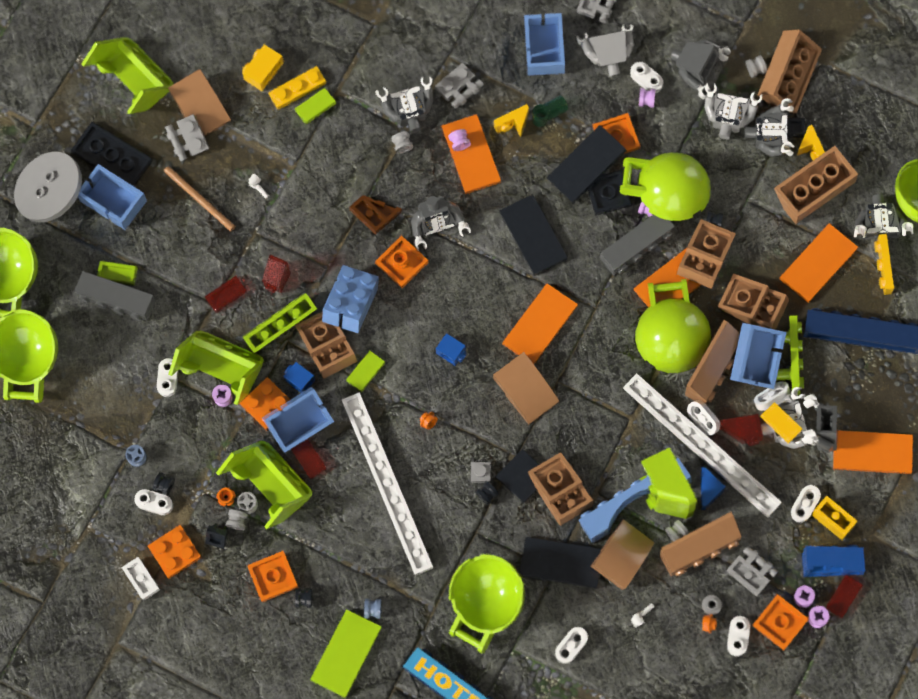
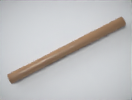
[164,166,235,232]

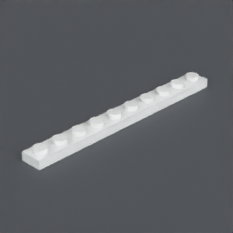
[623,374,782,518]
[342,392,433,576]

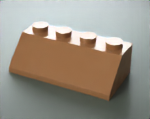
[758,30,822,114]
[774,146,858,224]
[685,320,740,404]
[660,512,741,577]

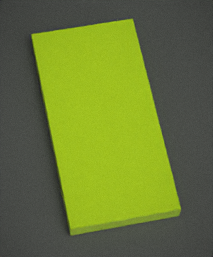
[310,609,382,698]

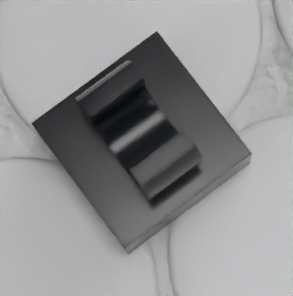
[206,523,228,549]

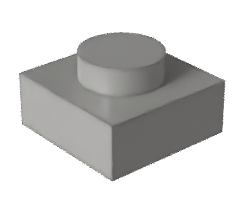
[471,462,491,483]

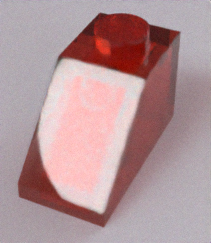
[262,255,291,293]
[720,414,763,446]

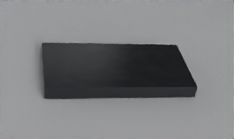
[70,122,153,187]
[547,125,627,204]
[499,194,568,276]
[520,537,601,589]

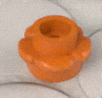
[391,250,410,268]
[420,412,438,430]
[216,487,236,506]
[702,614,717,633]

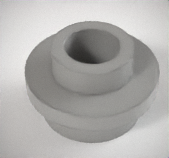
[702,595,722,615]

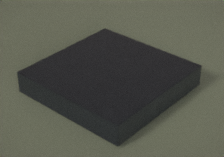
[588,170,632,216]
[496,449,539,504]

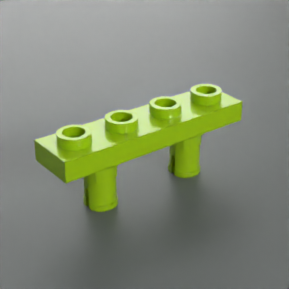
[776,316,804,395]

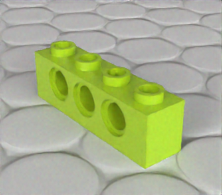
[242,293,317,353]

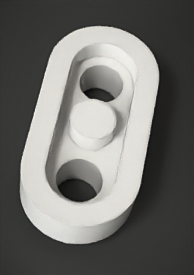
[631,62,663,93]
[157,358,179,397]
[754,381,791,411]
[687,400,720,436]
[791,485,821,523]
[135,489,173,515]
[727,616,750,656]
[555,627,588,664]

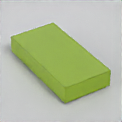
[295,88,336,124]
[97,261,138,286]
[346,351,385,393]

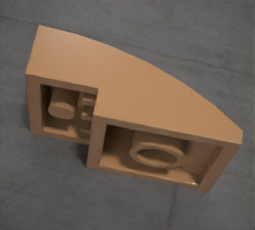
[168,69,231,136]
[677,219,736,289]
[718,274,789,330]
[295,311,357,379]
[493,352,559,424]
[528,452,593,526]
[591,519,655,590]

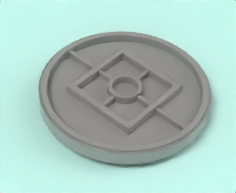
[14,152,82,223]

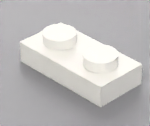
[122,557,160,601]

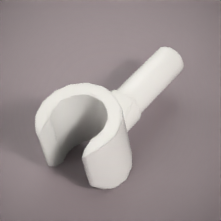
[249,174,269,199]
[631,603,654,627]

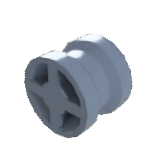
[125,445,147,467]
[364,599,381,619]

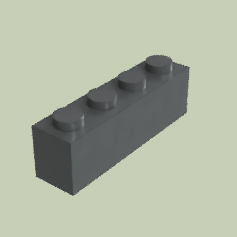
[600,215,675,276]
[74,271,156,321]

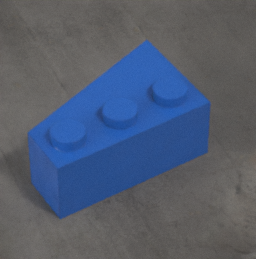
[802,545,865,577]

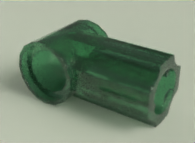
[532,95,569,127]

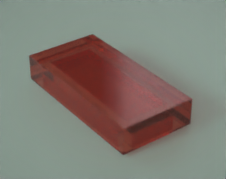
[205,276,247,313]
[291,439,327,480]
[825,575,863,619]

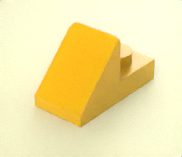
[494,104,529,137]
[797,125,825,160]

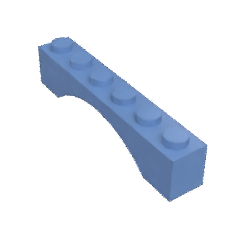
[579,458,692,544]

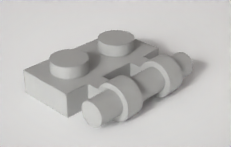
[577,0,617,23]
[435,63,484,109]
[165,114,210,161]
[727,546,778,597]

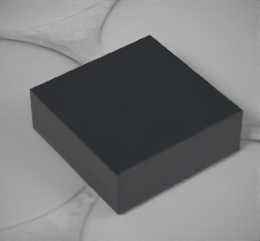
[787,118,805,138]

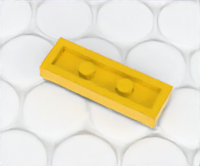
[268,66,326,110]
[874,234,894,295]

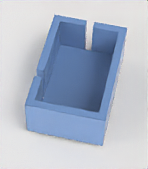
[524,13,565,76]
[78,164,147,230]
[322,265,379,333]
[730,323,786,389]
[262,387,334,453]

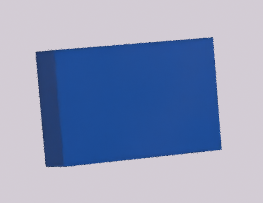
[701,468,725,510]

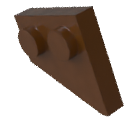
[349,195,402,235]

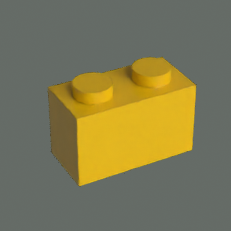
[242,45,284,91]
[812,496,857,540]

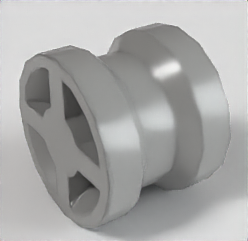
[746,55,767,78]
[391,132,413,154]
[237,492,258,514]
[226,510,248,530]
[665,520,689,542]

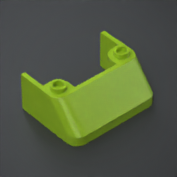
[82,37,174,114]
[168,331,264,405]
[216,441,312,529]
[638,448,697,519]

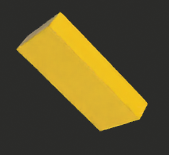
[760,402,803,444]

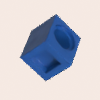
[436,333,467,366]
[284,362,315,393]

